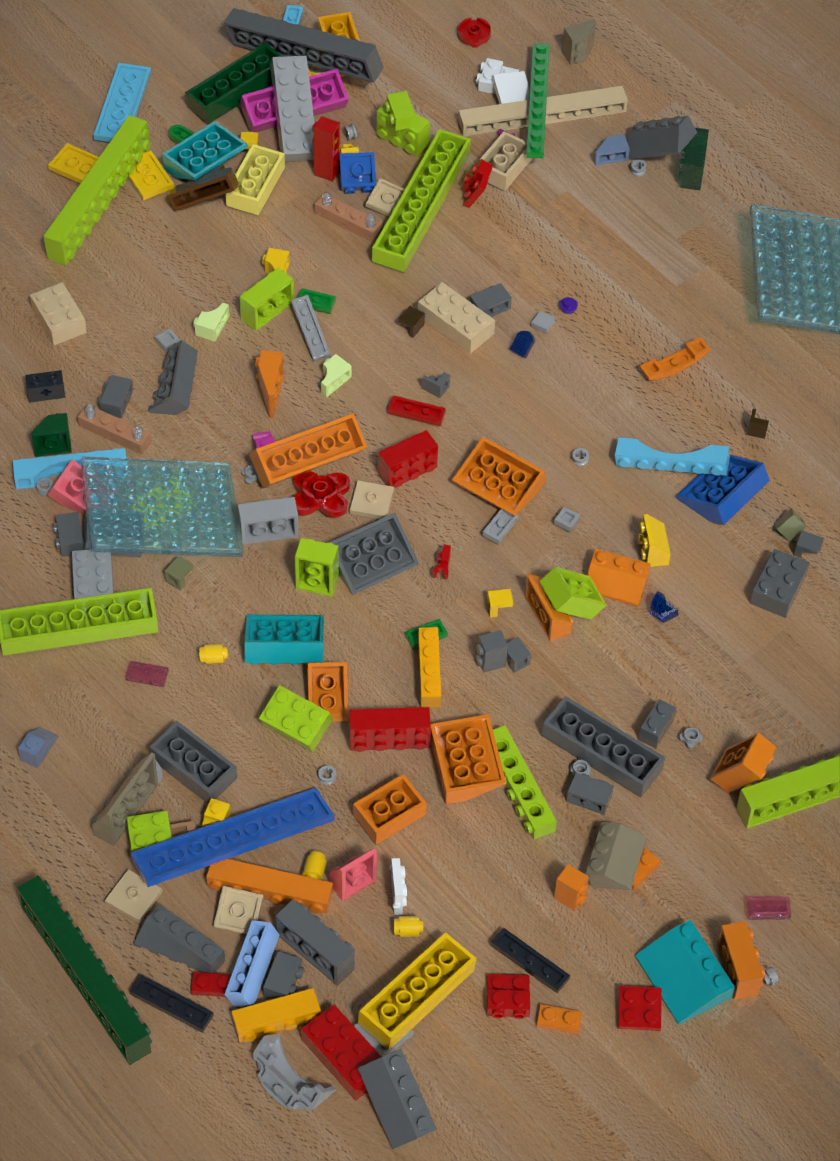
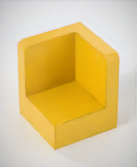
[241,132,259,150]
[487,589,513,618]

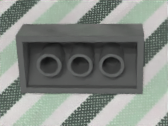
[629,116,697,160]
[357,1049,437,1149]

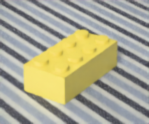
[226,144,285,216]

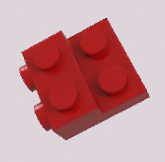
[462,159,493,208]
[487,974,530,1019]

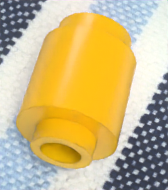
[199,643,228,664]
[302,851,327,880]
[394,916,423,937]

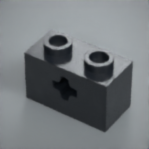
[25,370,66,403]

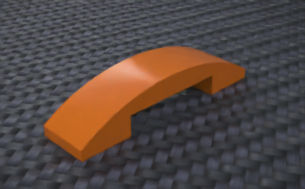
[639,337,711,380]

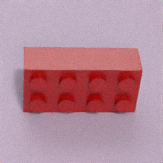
[349,707,431,752]
[301,1004,382,1101]

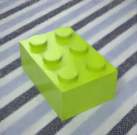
[376,101,430,157]
[240,267,294,331]
[295,538,339,597]
[540,567,607,620]
[259,685,333,753]

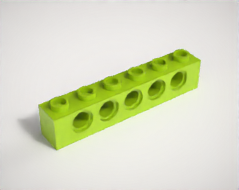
[493,725,557,840]

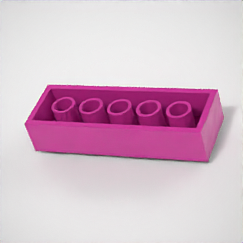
[240,69,349,132]

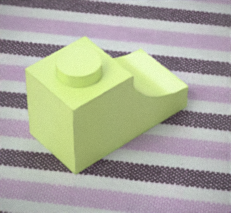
[193,303,230,342]
[321,354,352,398]

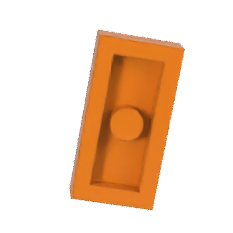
[631,848,661,890]
[537,1004,582,1034]

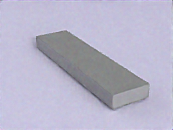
[291,295,331,362]

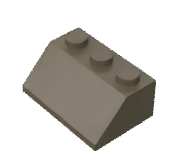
[586,822,647,890]

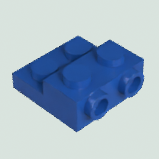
[340,152,376,194]

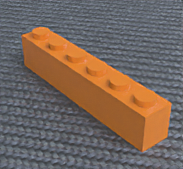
[207,859,333,914]

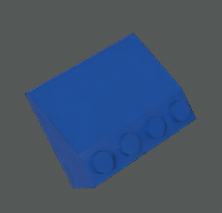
[676,454,770,525]

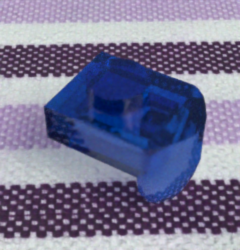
[509,331,536,358]
[650,591,678,623]

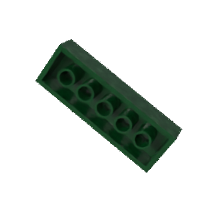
[185,43,283,124]

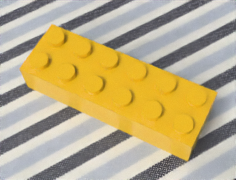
[358,932,477,1050]

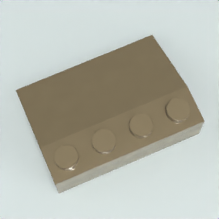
[92,752,158,846]

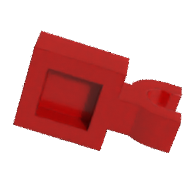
[433,544,451,580]

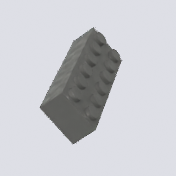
[542,696,665,797]

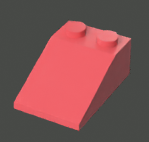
[47,459,118,515]
[328,848,377,901]

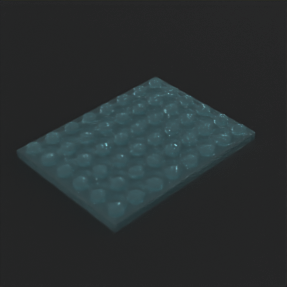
[749,204,840,334]
[81,456,244,557]

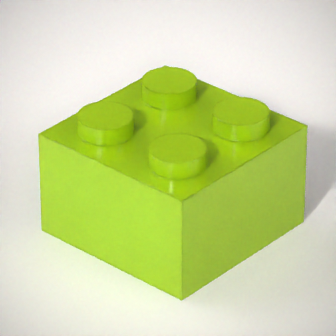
[127,811,172,864]

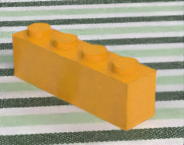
[418,627,441,708]
[232,988,321,1043]

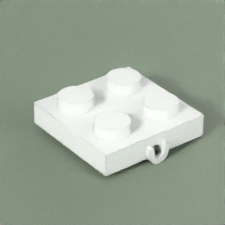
[389,858,407,915]

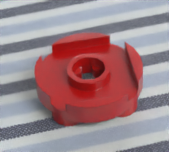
[458,18,491,48]

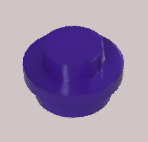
[560,297,578,314]

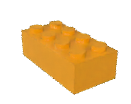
[318,12,360,77]

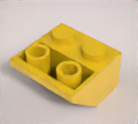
[638,514,671,567]

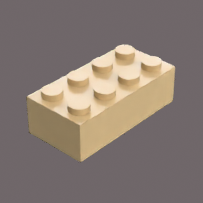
[418,282,495,354]

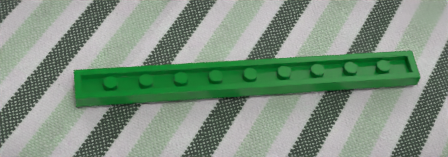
[526,43,550,159]

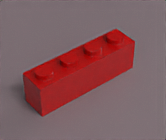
[312,116,340,182]

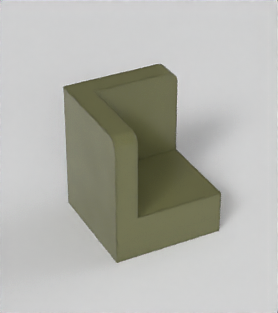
[775,508,806,541]
[165,556,193,591]

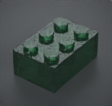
[678,128,709,190]

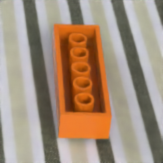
[249,413,368,488]

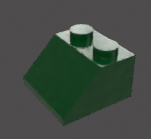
[31,413,72,457]

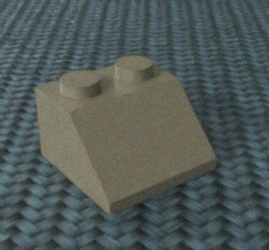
[562,19,596,65]

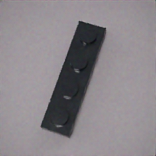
[491,928,570,994]
[130,975,214,1033]

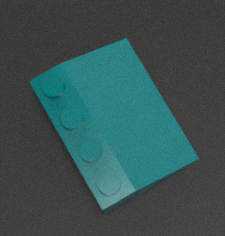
[162,121,248,180]
[245,614,324,665]
[635,920,735,1025]

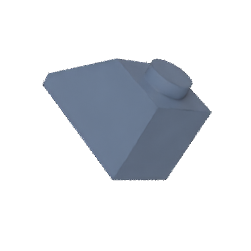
[595,134,630,166]
[18,728,58,768]

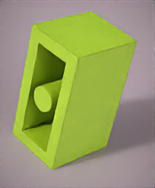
[384,91,416,131]

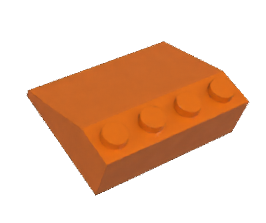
[452,437,547,517]
[430,714,506,805]

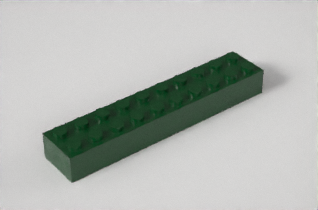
[17,875,152,1066]

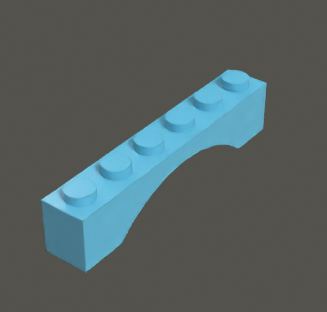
[615,437,730,475]
[13,448,129,489]

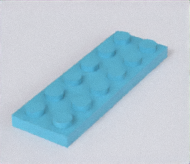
[93,63,151,142]

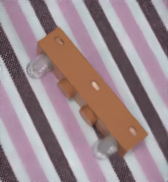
[315,192,383,242]
[78,404,152,454]

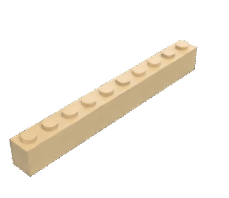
[458,86,628,137]

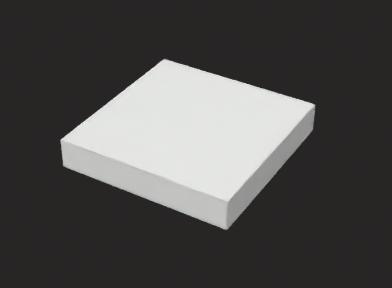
[492,71,530,104]

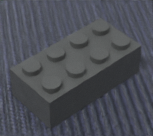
[149,721,237,804]
[276,899,355,986]

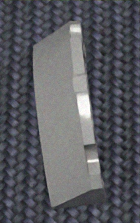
[253,1033,336,1110]

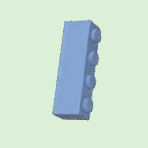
[225,920,279,1008]

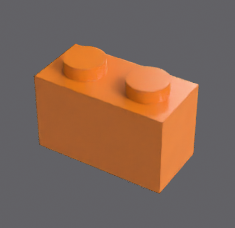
[554,864,589,911]

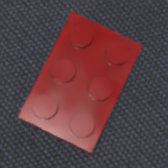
[378,430,438,488]

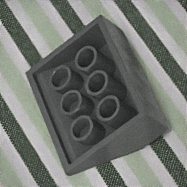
[329,513,419,595]

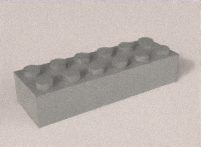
[270,56,314,162]

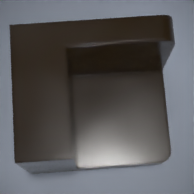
[399,306,425,338]
[747,409,769,439]

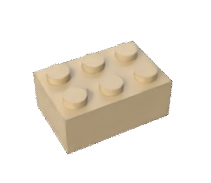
[480,131,532,191]
[30,282,87,345]

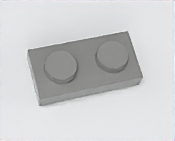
[483,509,519,545]

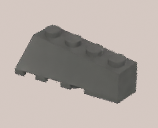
[148,340,198,415]
[134,904,225,973]

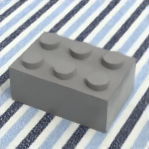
[238,497,299,545]
[72,548,114,599]

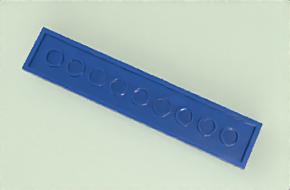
[131,788,335,887]

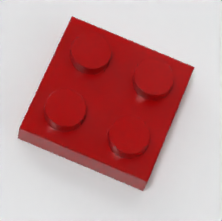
[618,986,662,1031]

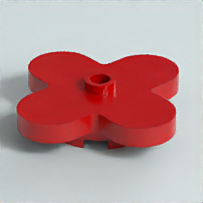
[293,471,350,518]

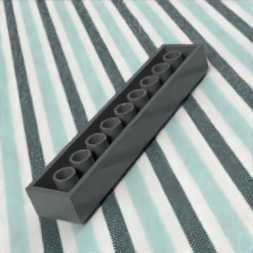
[224,8,383,83]

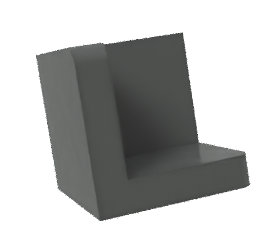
[422,372,450,398]
[794,531,824,558]
[507,637,531,673]

